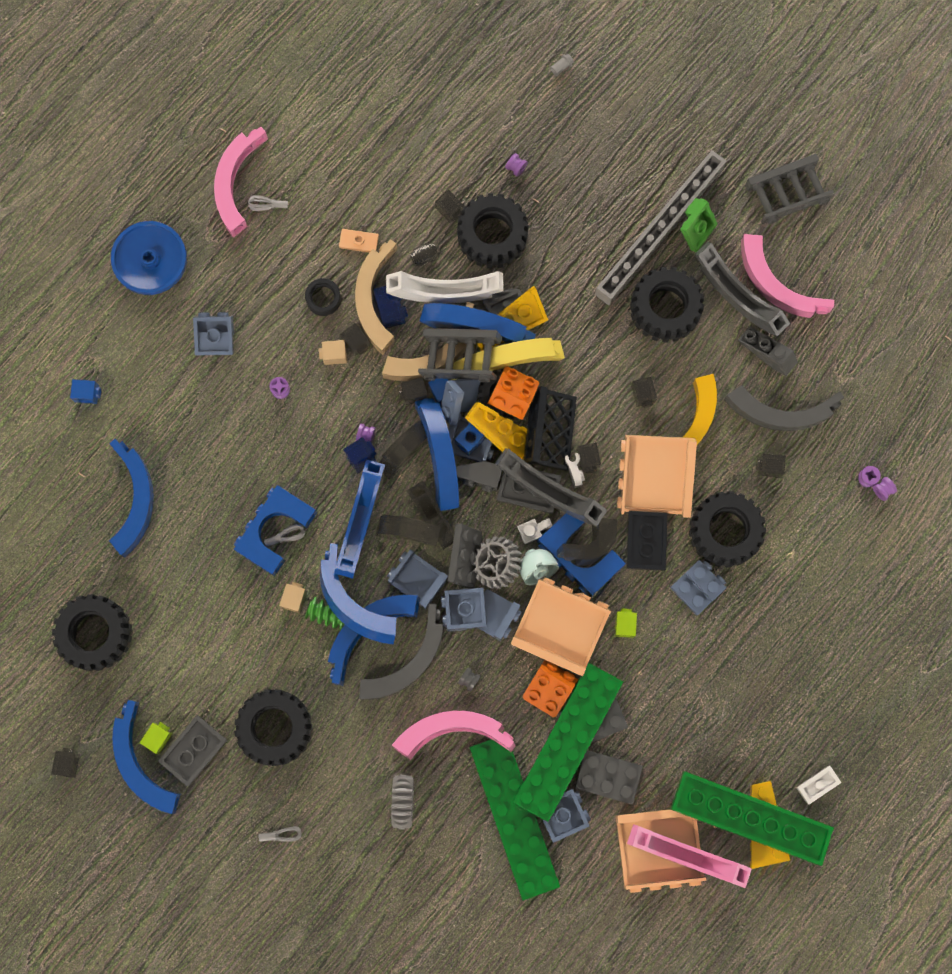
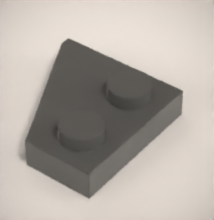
[482,289,522,315]

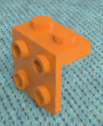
[488,366,539,420]
[523,660,578,717]

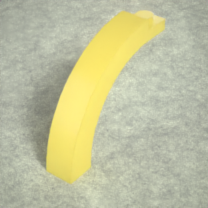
[451,338,565,380]

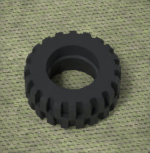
[457,193,529,269]
[630,267,704,343]
[689,491,766,568]
[52,594,132,671]
[234,689,313,766]

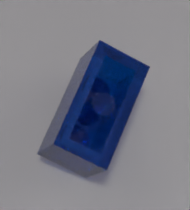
[373,286,408,329]
[343,437,377,474]

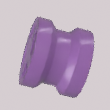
[505,153,528,177]
[269,377,290,399]
[356,423,376,446]
[858,466,881,487]
[873,477,897,501]

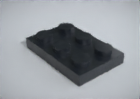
[626,511,667,571]

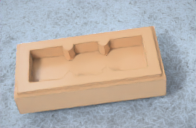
[339,229,379,253]

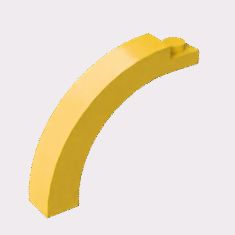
[682,374,717,446]

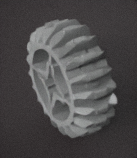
[472,536,523,589]
[391,774,414,829]

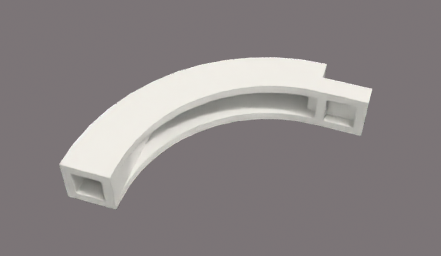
[386,271,503,303]

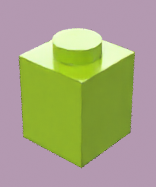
[614,608,637,638]
[140,722,172,754]

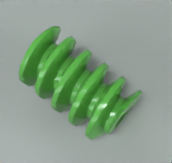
[305,597,345,631]

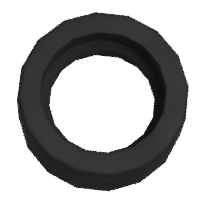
[305,278,341,316]

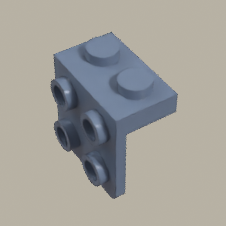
[441,378,481,426]
[478,590,522,641]

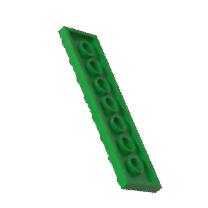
[513,663,624,823]
[469,739,560,901]
[670,771,834,866]

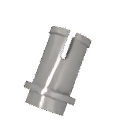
[550,54,574,76]

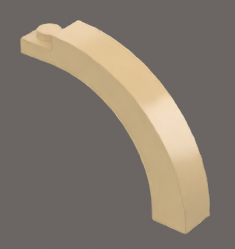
[355,239,397,355]
[382,302,474,381]

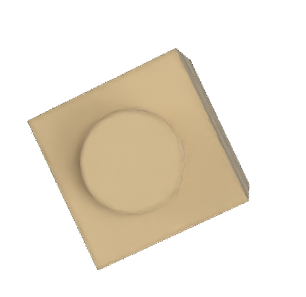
[319,340,347,365]
[279,582,307,613]

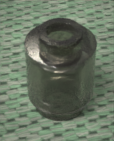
[409,241,438,267]

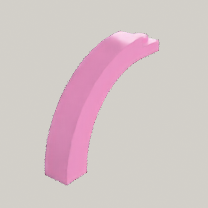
[214,127,268,238]
[741,234,834,318]
[392,711,516,760]
[627,824,752,888]

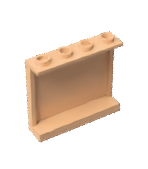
[617,435,697,518]
[511,577,611,676]
[616,809,706,893]

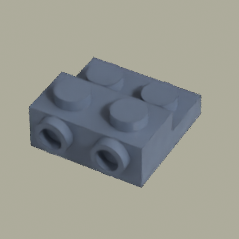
[193,312,234,355]
[670,560,726,616]
[441,588,486,632]
[542,789,591,843]

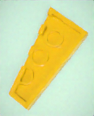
[477,286,548,351]
[465,402,527,460]
[750,781,790,869]

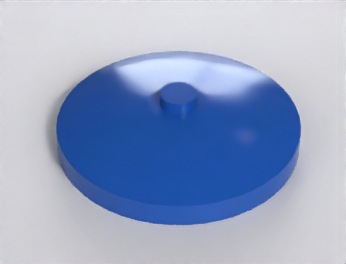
[111,221,187,295]

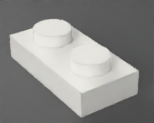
[796,766,841,805]

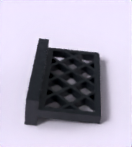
[524,386,577,471]

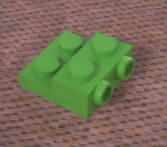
[680,198,718,252]

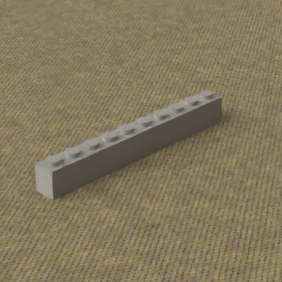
[595,150,726,306]

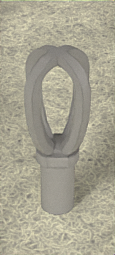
[248,195,288,211]
[264,524,305,547]
[259,826,302,842]

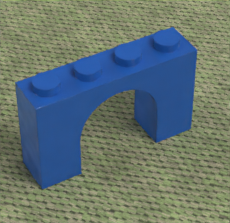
[234,485,317,577]
[538,514,626,597]

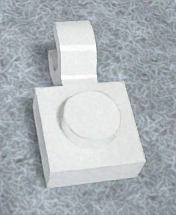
[565,453,585,488]
[517,518,552,544]

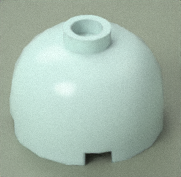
[519,549,559,585]

